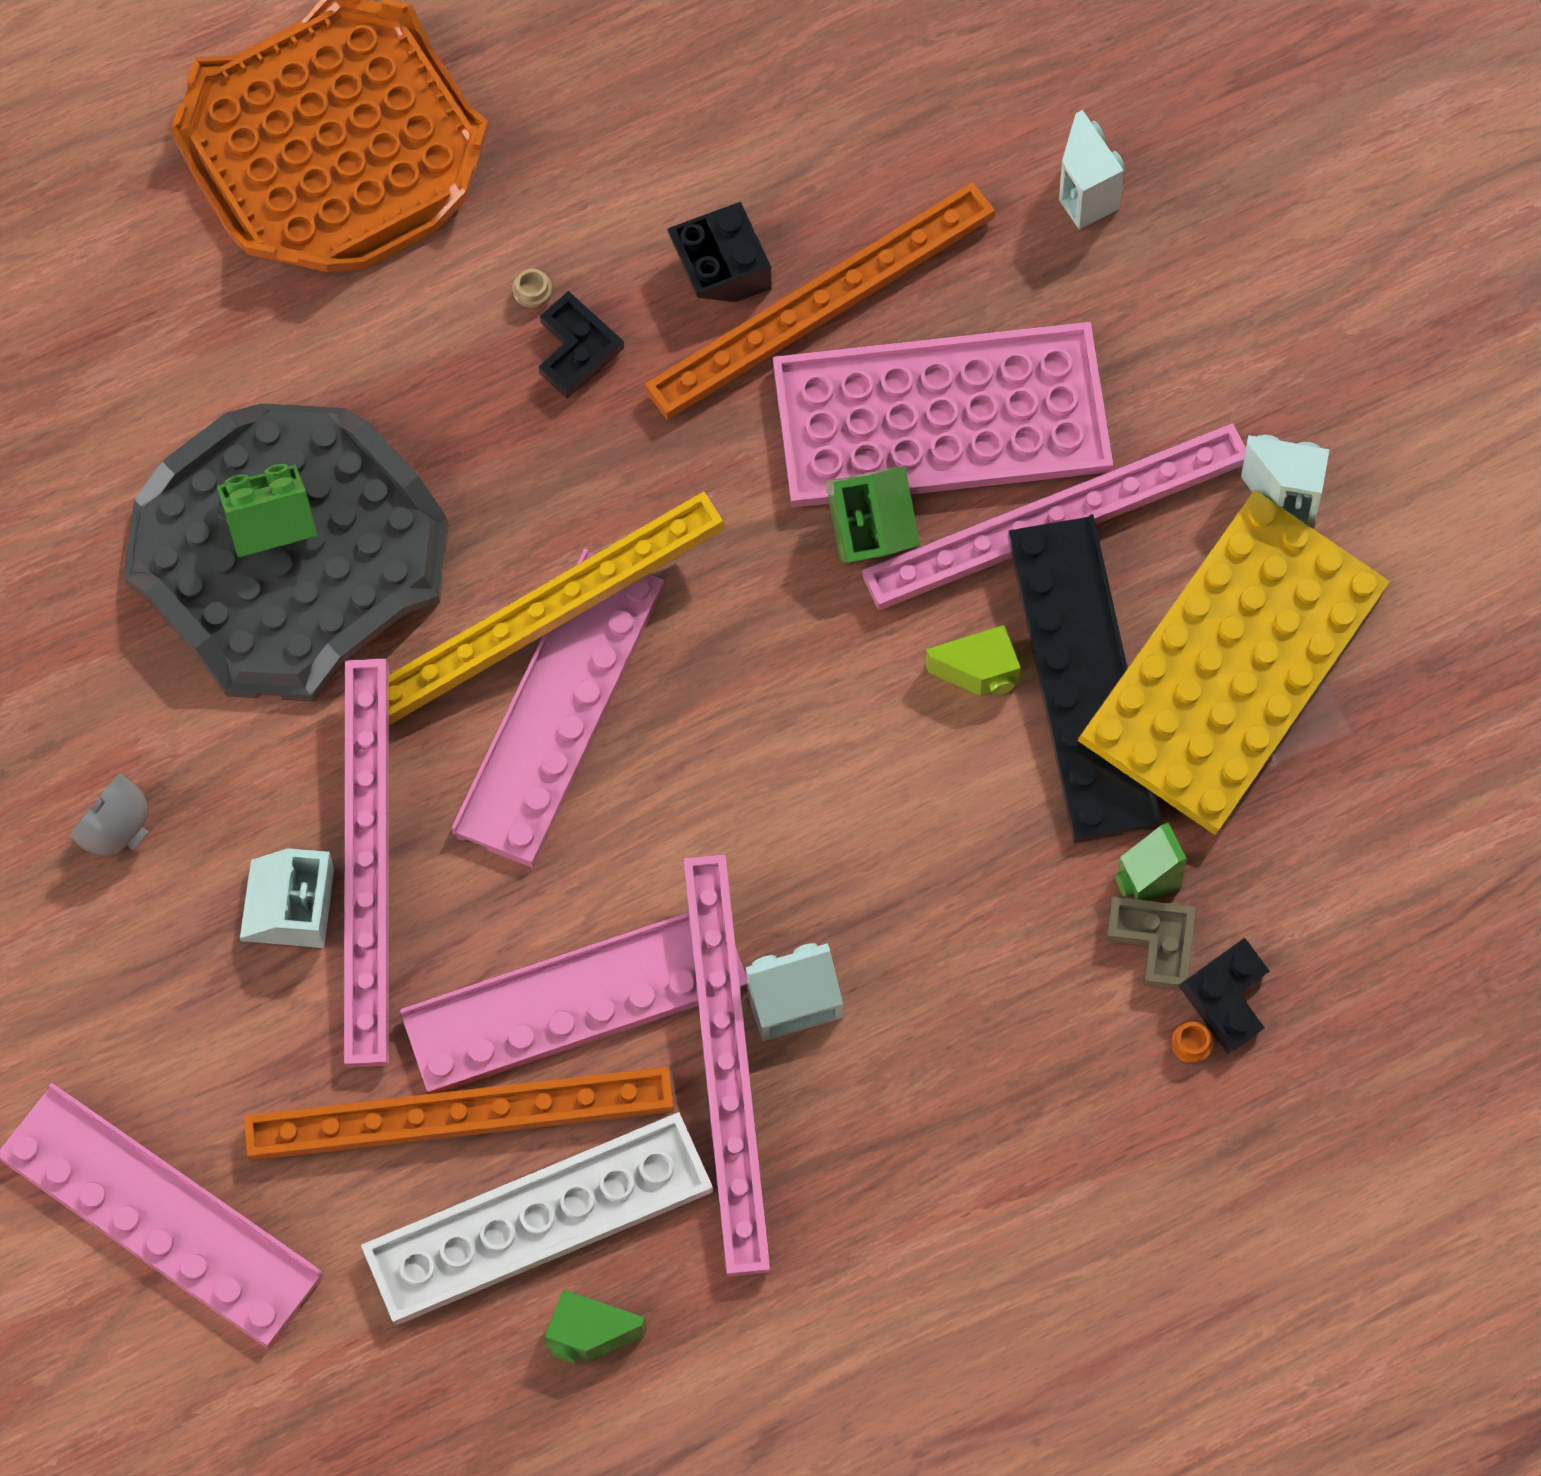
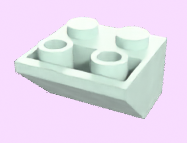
[1059,110,1125,230]
[1241,435,1330,528]
[240,848,335,948]
[746,943,843,1042]

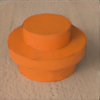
[1171,1021,1214,1063]

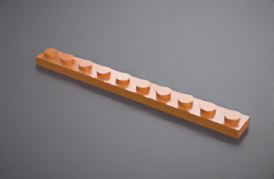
[644,182,995,420]
[244,1066,674,1161]

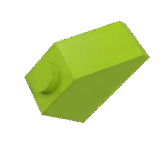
[926,625,1021,696]

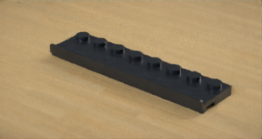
[1008,514,1161,843]

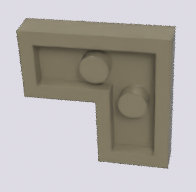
[1107,896,1196,991]

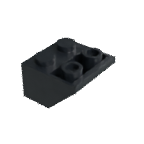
[667,201,772,302]

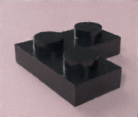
[538,291,624,399]
[1178,938,1270,1054]

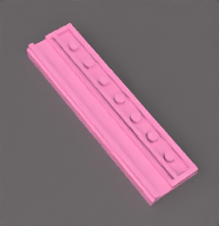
[452,549,665,868]
[400,912,747,1094]
[0,1083,323,1350]

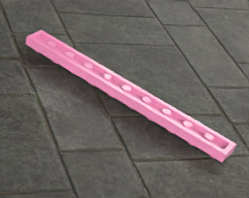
[862,423,1246,611]
[344,659,389,1068]
[684,854,770,1277]

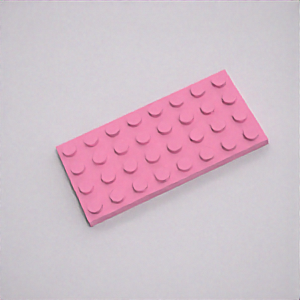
[773,322,1113,508]

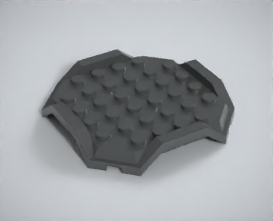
[124,403,448,702]

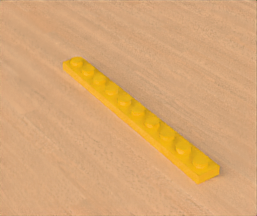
[389,491,726,725]

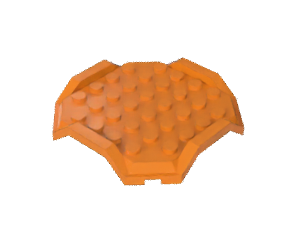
[171,0,489,272]

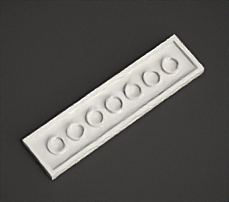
[361,1112,713,1326]

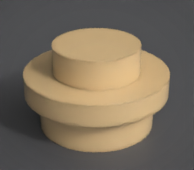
[513,269,553,308]

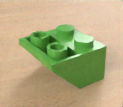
[217,464,318,558]
[825,466,920,563]

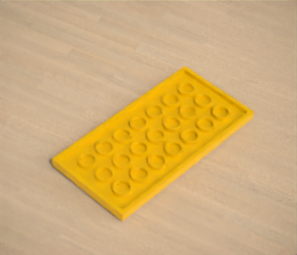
[1077,490,1390,835]

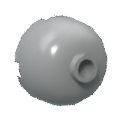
[70,773,149,857]

